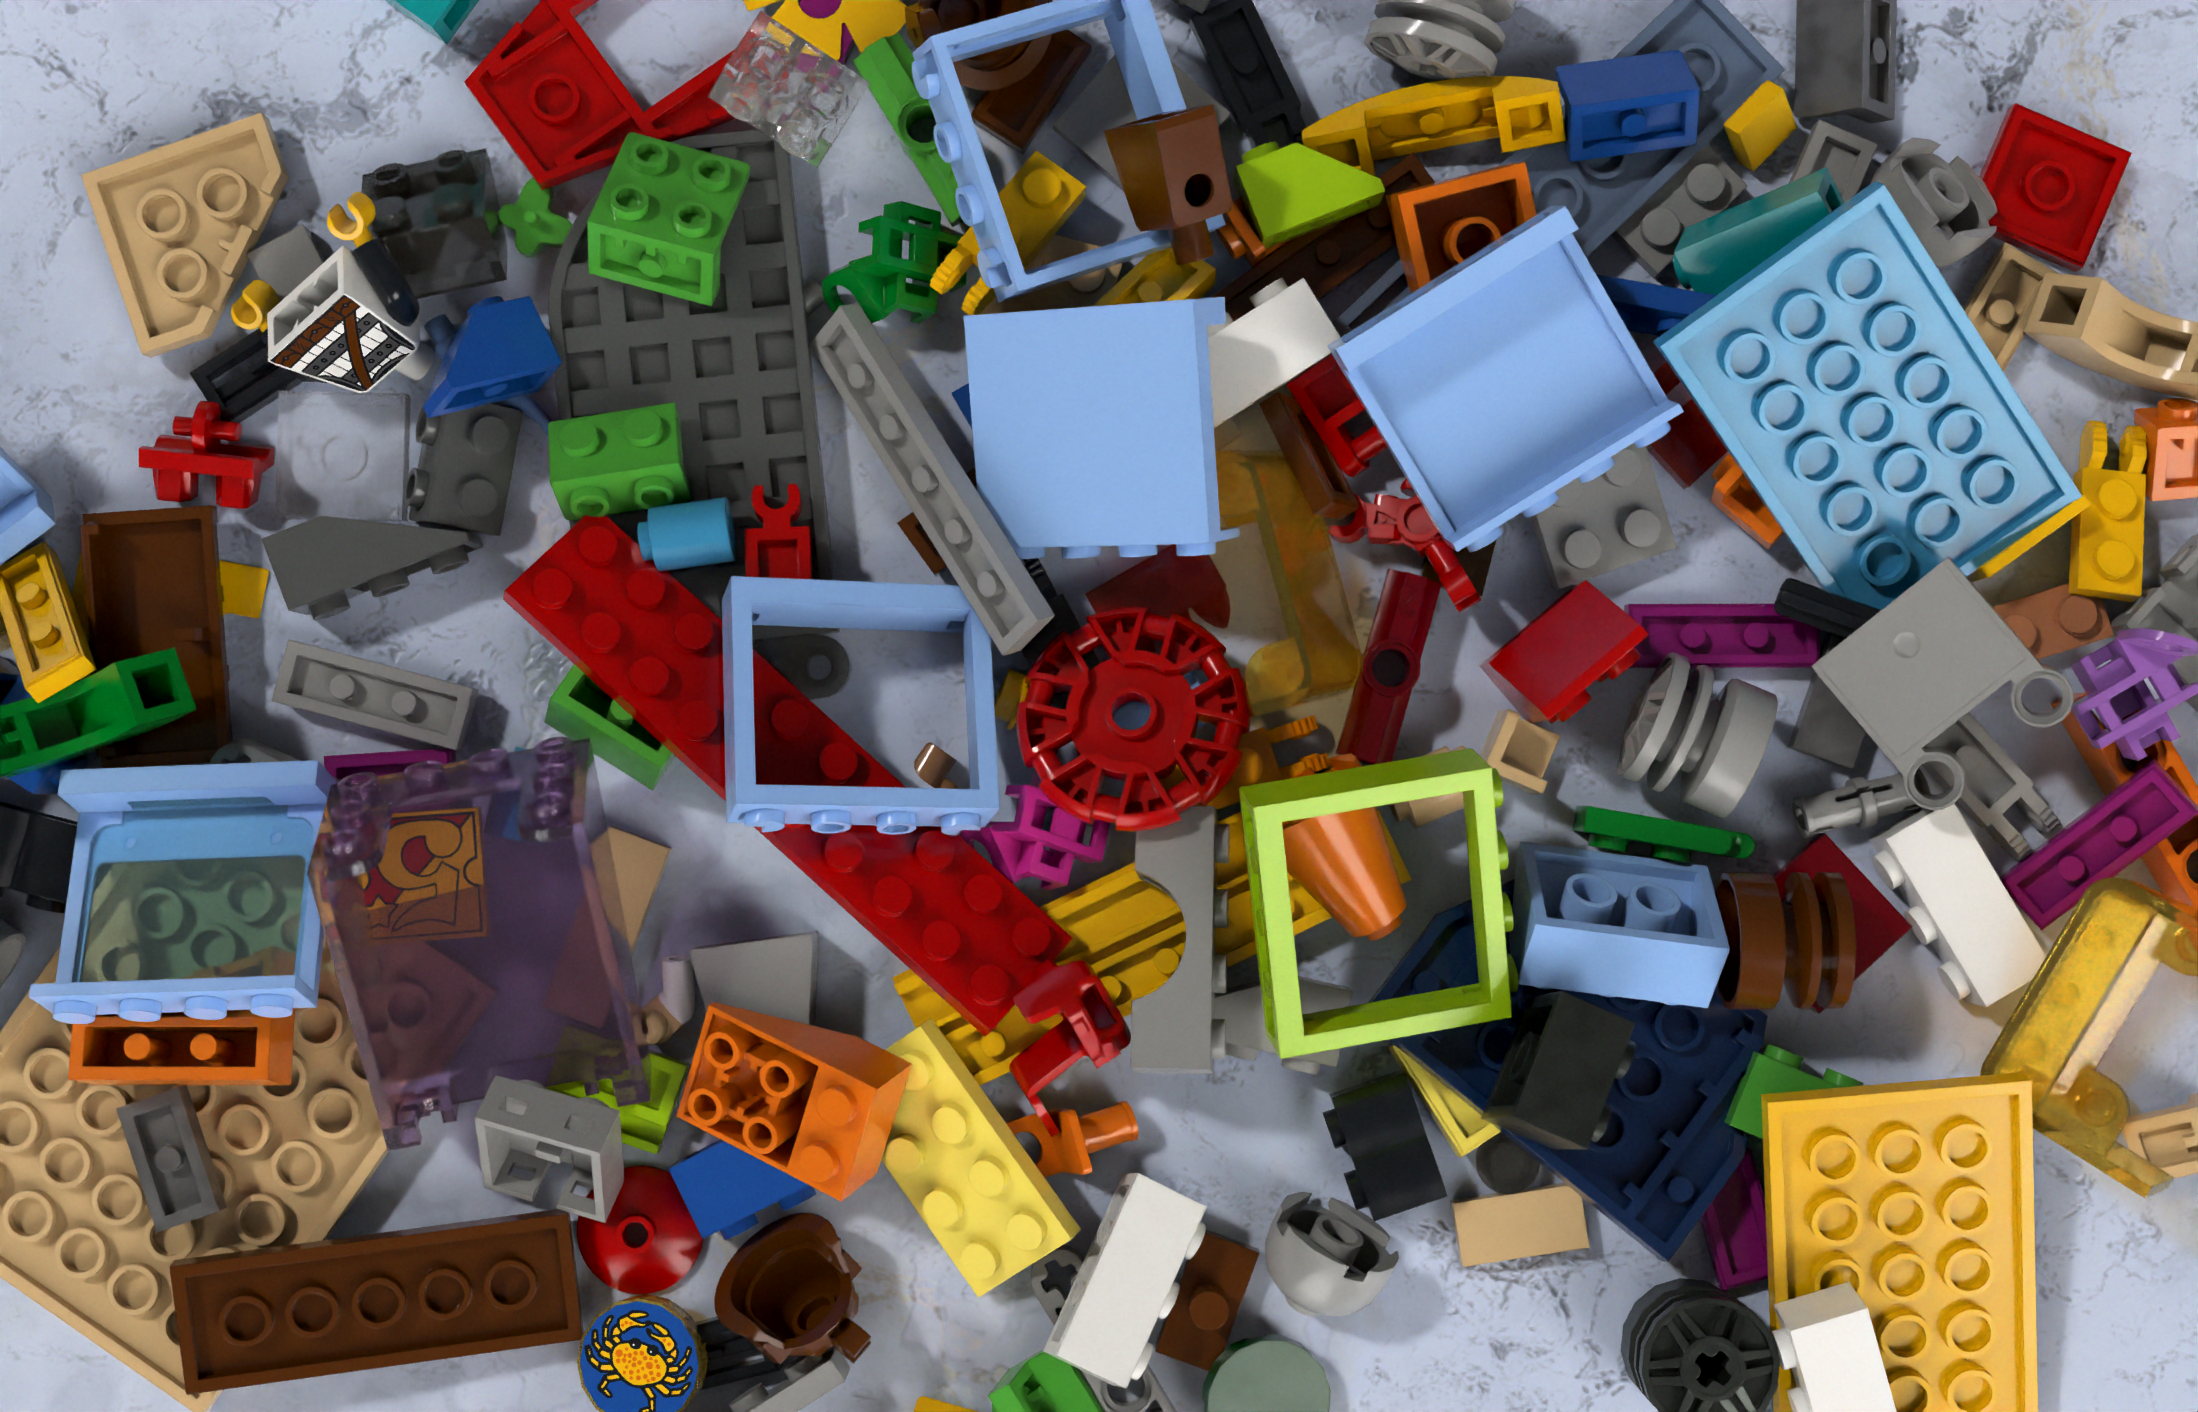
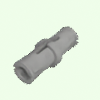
[1792,768,1930,838]

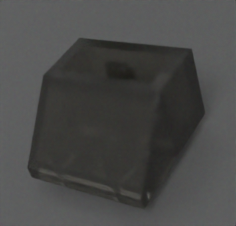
[361,148,508,299]

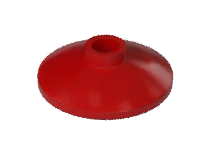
[577,1165,704,1294]

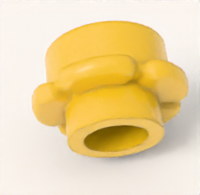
[994,669,1029,730]

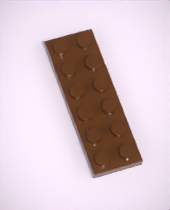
[170,1209,584,1395]

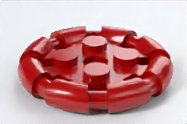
[1016,606,1251,832]

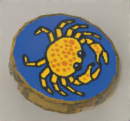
[577,1294,708,1412]

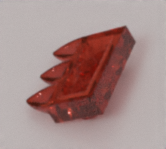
[1085,544,1231,653]

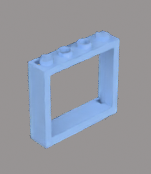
[912,0,1226,303]
[722,576,1000,836]

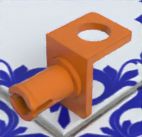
[1006,1101,1139,1178]

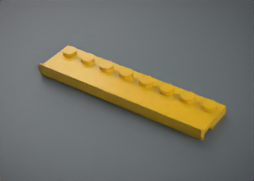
[892,767,1412,1086]

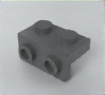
[404,404,523,536]

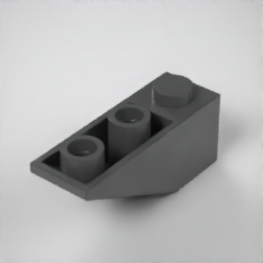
[261,516,483,620]

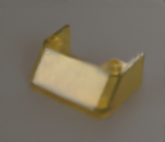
[1980,877,2198,1198]

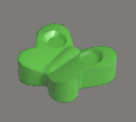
[499,178,573,257]

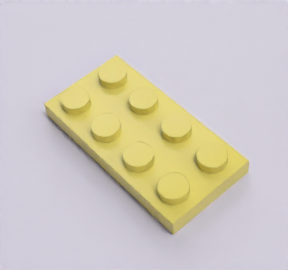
[881,1018,1081,1298]

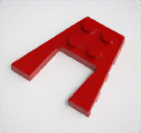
[464,0,785,190]

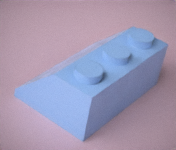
[1509,841,1730,1008]

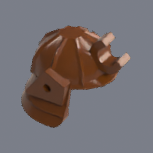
[905,0,1053,91]
[714,1213,871,1364]

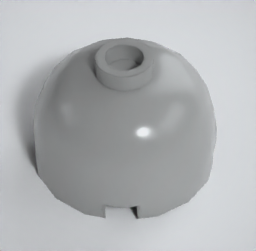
[1871,137,1997,268]
[1265,1192,1399,1316]

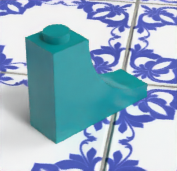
[1673,167,1845,295]

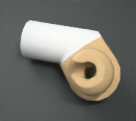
[631,955,696,1045]

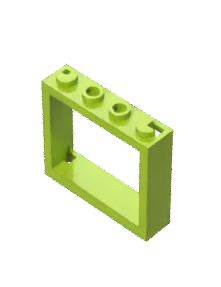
[1239,748,1518,1059]

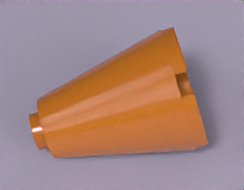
[1282,753,1407,941]

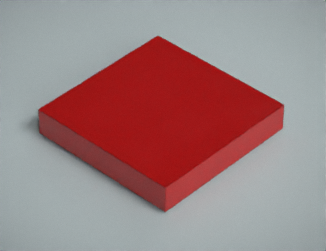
[1979,103,2132,272]

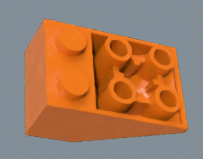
[676,1002,912,1202]

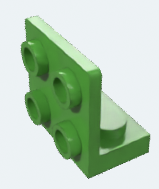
[587,132,750,306]

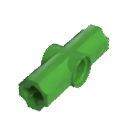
[853,33,964,227]

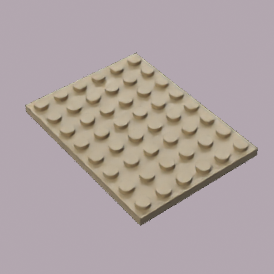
[0,858,501,1412]

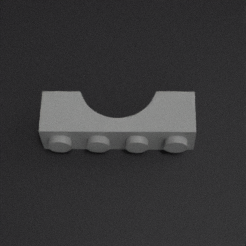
[1130,806,1230,1074]

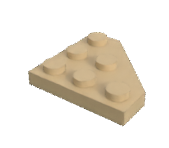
[81,113,289,358]

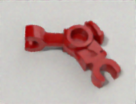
[1328,478,1481,613]

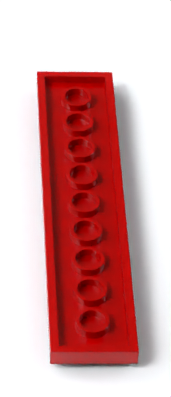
[503,508,1073,1037]

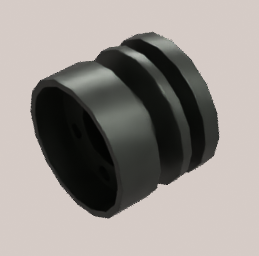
[1621,1278,1780,1412]

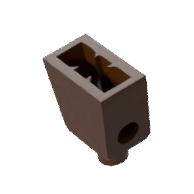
[1104,104,1233,265]

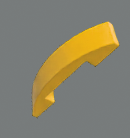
[1302,76,1566,177]

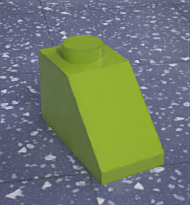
[1233,141,1385,249]

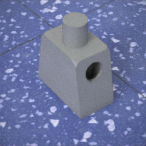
[689,931,819,1026]

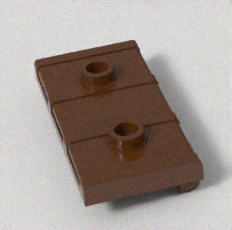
[79,505,233,768]

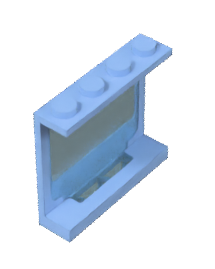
[29,760,339,1024]

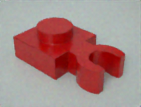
[744,483,812,579]

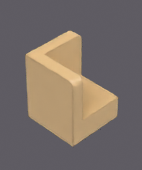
[1480,709,1560,794]

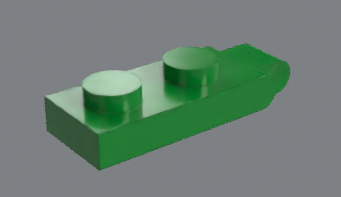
[1572,806,1755,863]

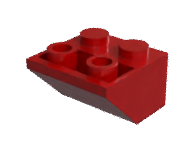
[1480,580,1649,724]

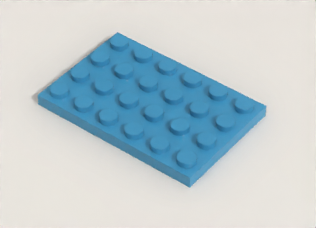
[1653,181,2082,610]

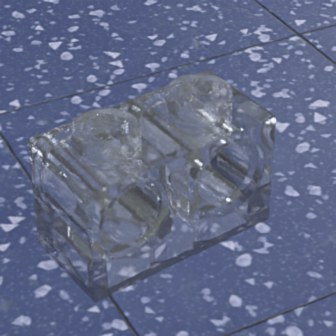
[708,11,870,168]

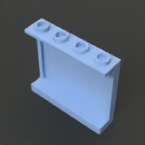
[1327,206,1684,552]
[963,297,1240,560]

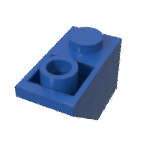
[669,1139,817,1240]

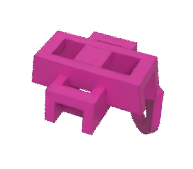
[959,770,1111,890]

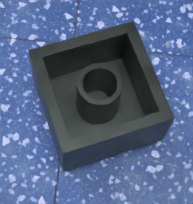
[1481,991,1636,1149]

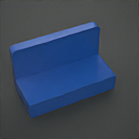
[1555,50,1700,162]

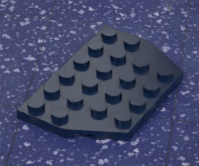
[1368,878,1768,1262]

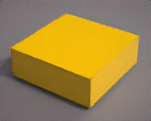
[1723,80,1797,172]

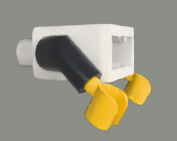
[231,192,434,393]

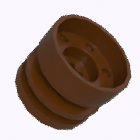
[1715,872,1856,1009]

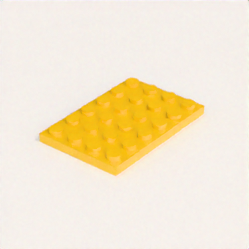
[1761,1072,2038,1412]

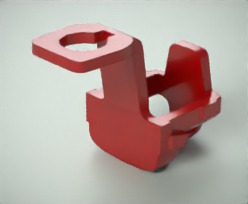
[1009,960,1131,1137]

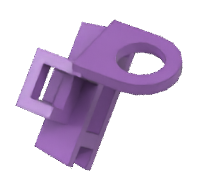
[2070,628,2198,761]

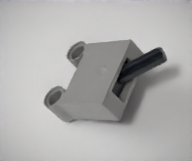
[1774,556,2074,810]

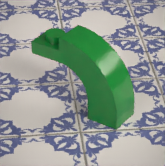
[0,647,196,777]

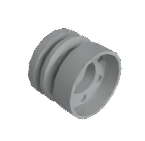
[1364,0,1517,81]
[1617,652,1778,818]

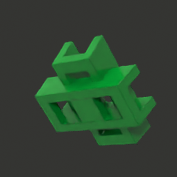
[821,201,967,324]

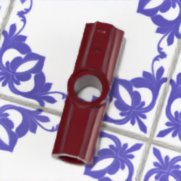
[1335,569,1442,765]

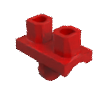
[139,401,274,509]

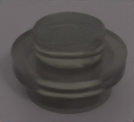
[1475,1132,1540,1194]

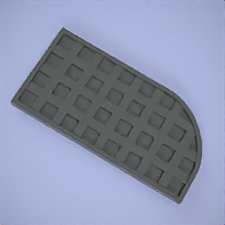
[548,126,840,642]

